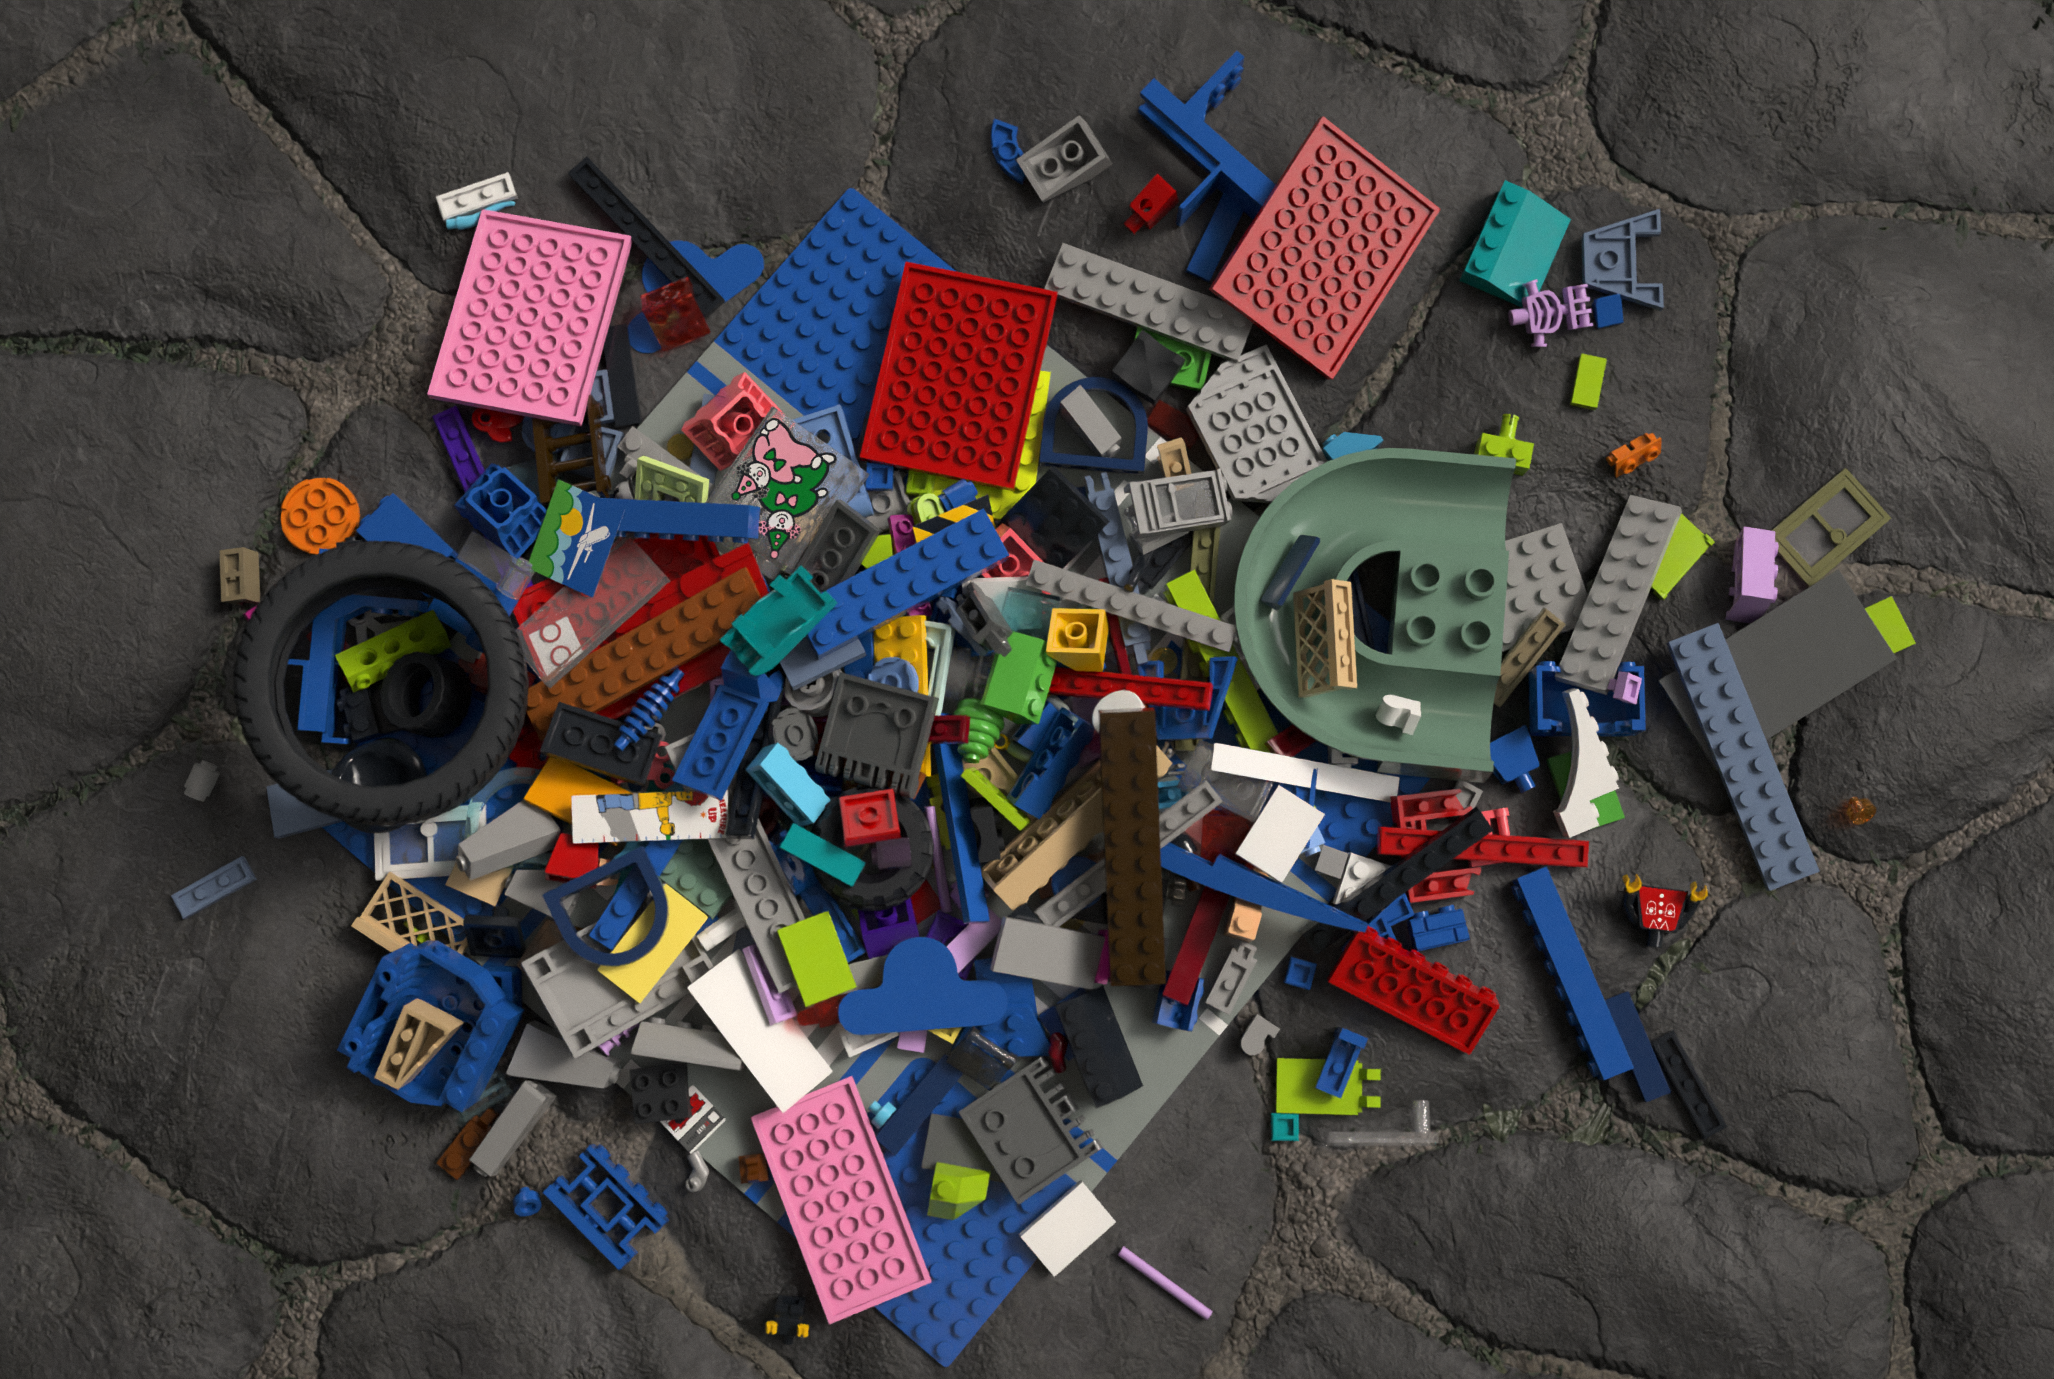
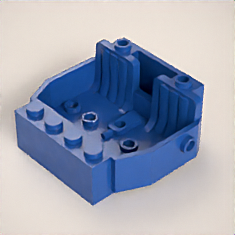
[337,940,524,1112]

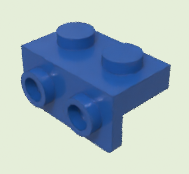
[1152,970,1204,1032]

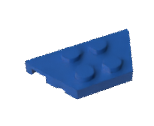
[951,1003,1051,1058]

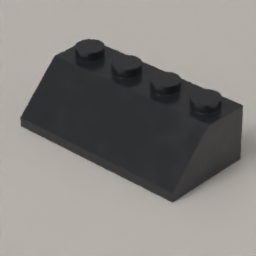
[1053,985,1143,1109]

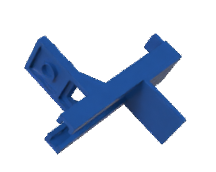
[1138,51,1275,227]
[288,548,428,744]

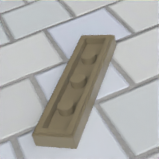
[1493,608,1566,707]

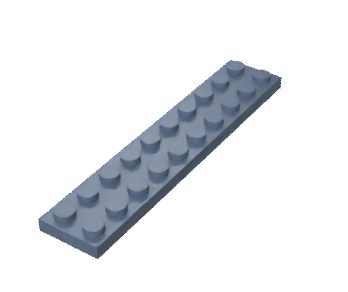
[1666,623,1820,891]

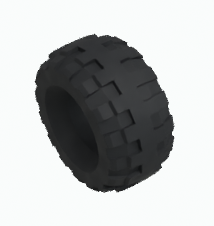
[811,786,934,911]

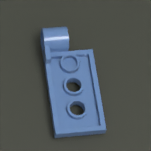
[791,405,874,518]

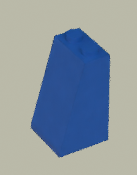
[356,493,466,598]

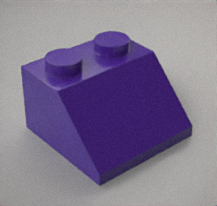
[858,897,920,959]

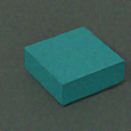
[1271,1113,1299,1141]

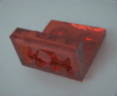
[641,277,710,351]
[1200,809,1257,869]

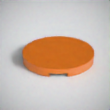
[281,478,360,555]

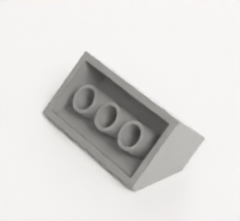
[631,1017,747,1070]

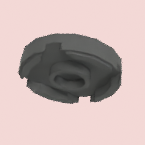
[768,708,819,762]

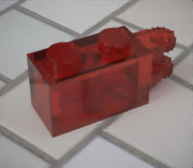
[796,988,867,1028]

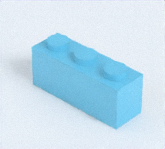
[745,742,831,827]

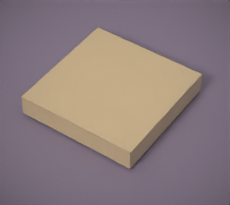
[445,836,515,906]

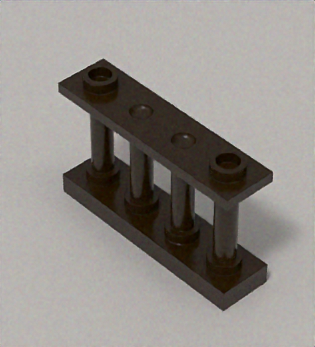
[532,395,612,510]

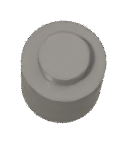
[184,760,220,802]

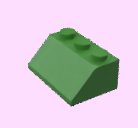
[981,631,1057,725]

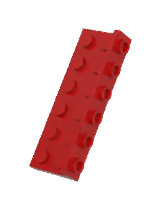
[1328,926,1500,1055]

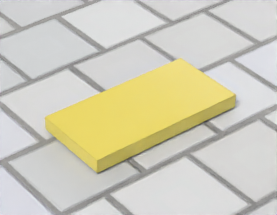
[597,884,708,1003]

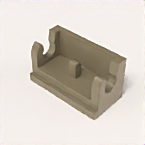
[220,547,260,605]

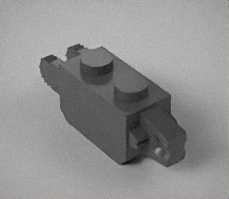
[956,582,1013,657]

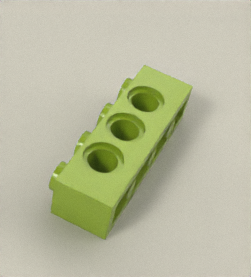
[335,610,452,693]

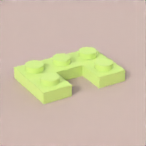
[634,455,709,503]

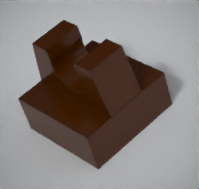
[738,1153,769,1184]

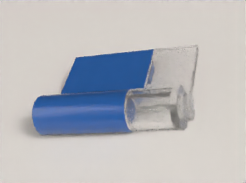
[427,531,535,653]

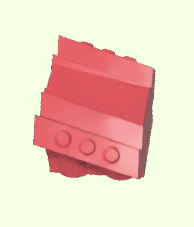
[681,372,783,471]

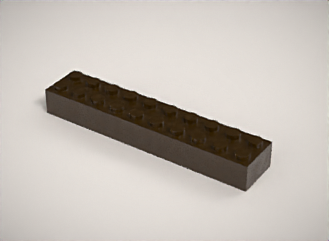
[1098,707,1166,986]

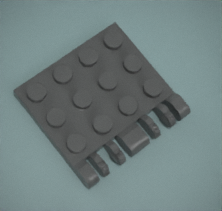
[815,672,939,799]
[958,1056,1104,1205]

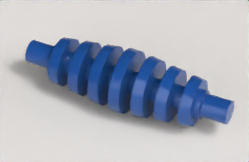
[614,668,684,751]

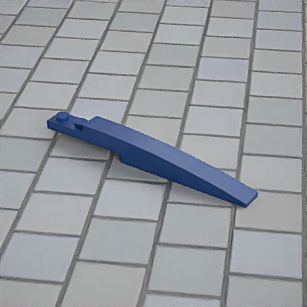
[1161,842,1368,932]

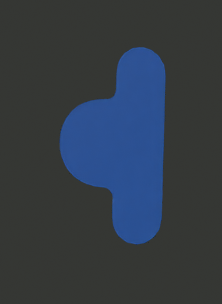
[628,241,764,353]
[838,937,1008,1035]

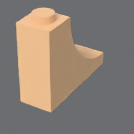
[1223,861,1269,943]

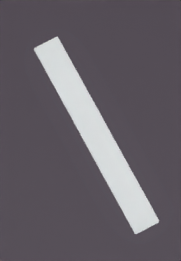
[1211,743,1399,802]

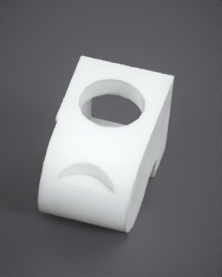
[1376,695,1421,735]

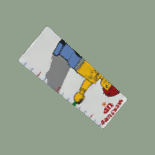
[571,791,729,843]

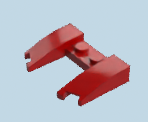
[1390,789,1481,903]

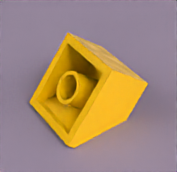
[1046,608,1109,672]

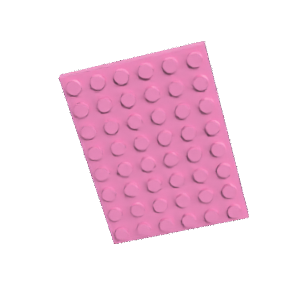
[427,209,632,426]

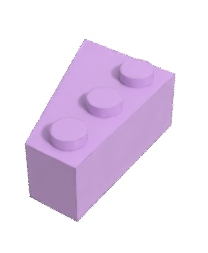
[1726,527,1779,624]

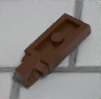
[436,1108,500,1180]

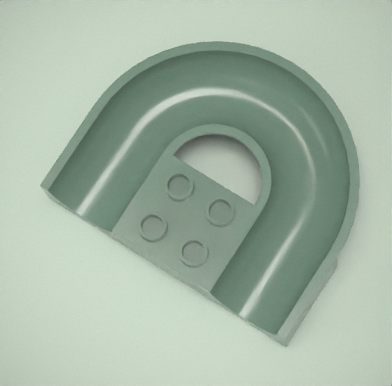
[1234,448,1516,783]

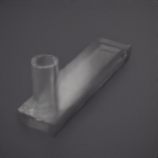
[1326,1100,1439,1146]

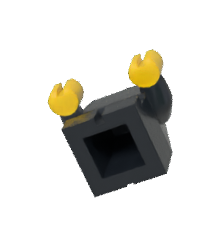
[766,1295,809,1345]

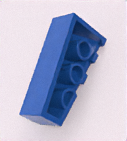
[1006,707,1095,819]

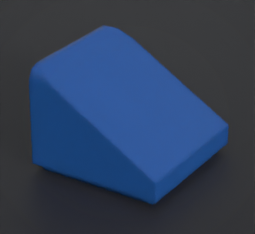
[1591,294,1623,329]

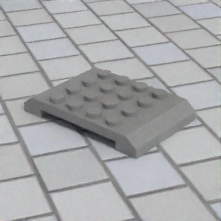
[521,883,714,1059]

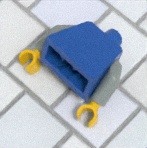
[994,694,1070,762]

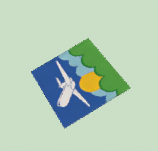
[527,479,625,598]

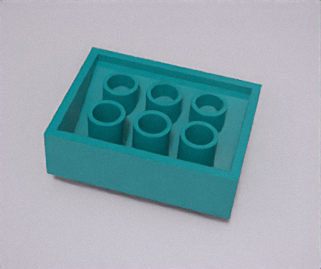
[1459,180,1571,308]

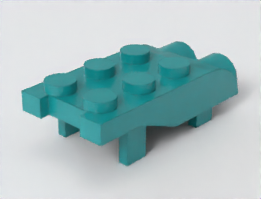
[720,566,838,677]

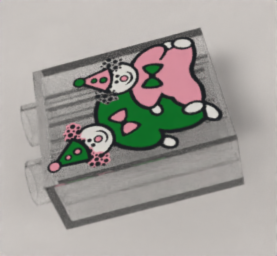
[705,406,870,580]

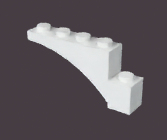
[1553,688,1619,838]

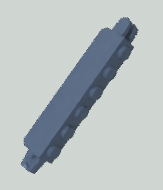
[1085,472,1151,666]

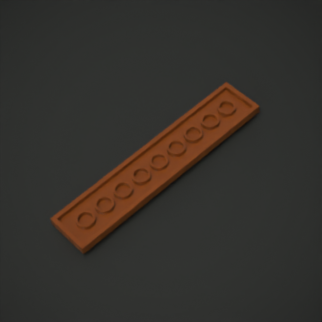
[526,567,761,741]

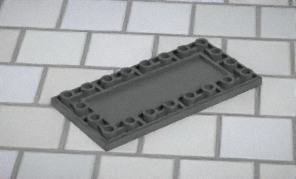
[1657,569,1897,771]

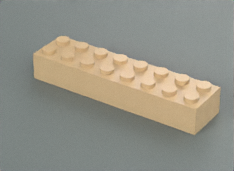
[981,746,1173,911]

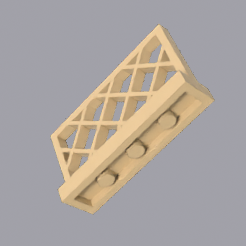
[1293,579,1357,698]
[351,872,468,955]

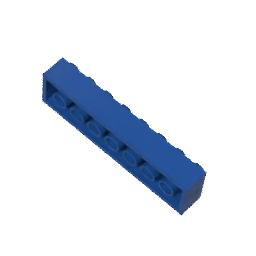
[806,508,1009,660]

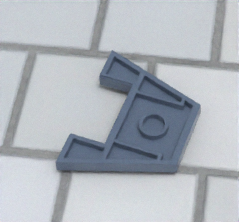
[1581,209,1664,311]

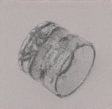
[945,645,996,702]

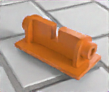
[1606,433,1662,478]

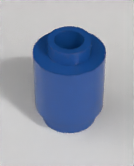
[937,479,978,512]

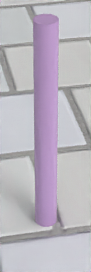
[924,805,952,913]
[1118,1246,1213,1320]

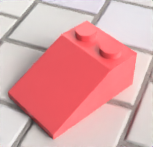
[980,523,1051,602]

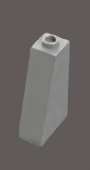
[456,800,560,880]
[506,1021,621,1088]
[470,1080,557,1177]

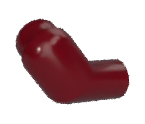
[1049,1032,1068,1073]

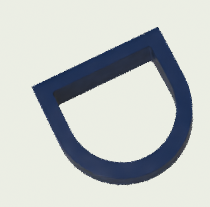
[1040,377,1148,475]
[542,846,669,966]

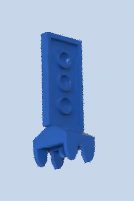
[672,650,784,801]

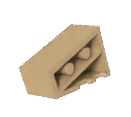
[374,998,465,1090]

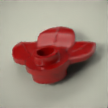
[472,408,525,443]
[509,731,550,778]

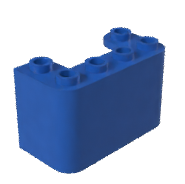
[1528,661,1646,737]

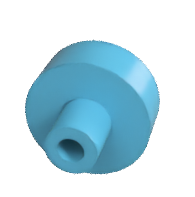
[868,1101,896,1129]

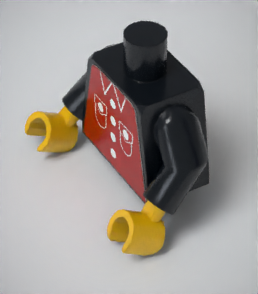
[1621,874,1708,948]

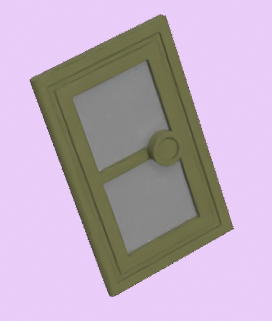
[1771,468,1891,587]

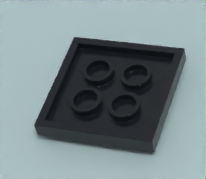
[1000,466,1110,569]

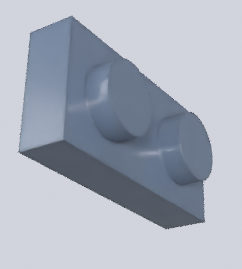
[587,369,615,424]

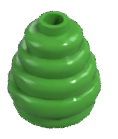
[952,698,1005,764]

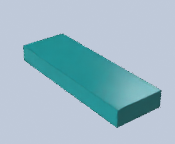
[780,823,866,887]

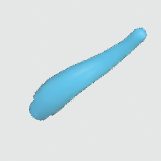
[446,201,515,230]

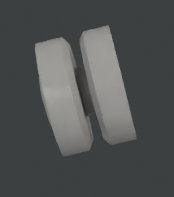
[784,669,844,717]

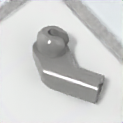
[686,1150,709,1193]

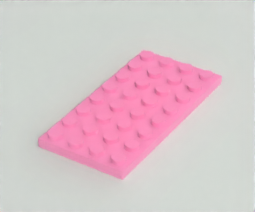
[751,1076,932,1324]

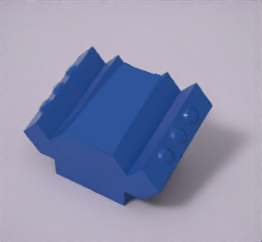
[454,463,547,562]

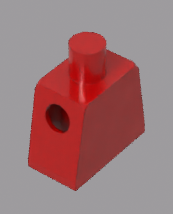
[1123,174,1179,234]
[545,833,599,889]

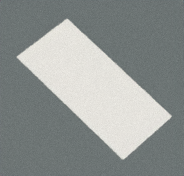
[688,949,832,1113]

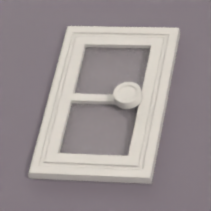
[374,804,487,881]

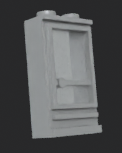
[1123,469,1232,540]

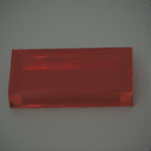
[1147,400,1199,449]

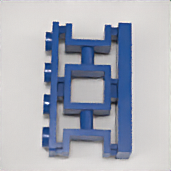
[543,1144,669,1270]

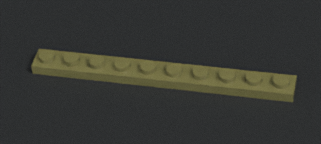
[1174,489,1220,753]

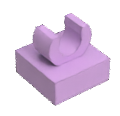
[1607,671,1642,704]

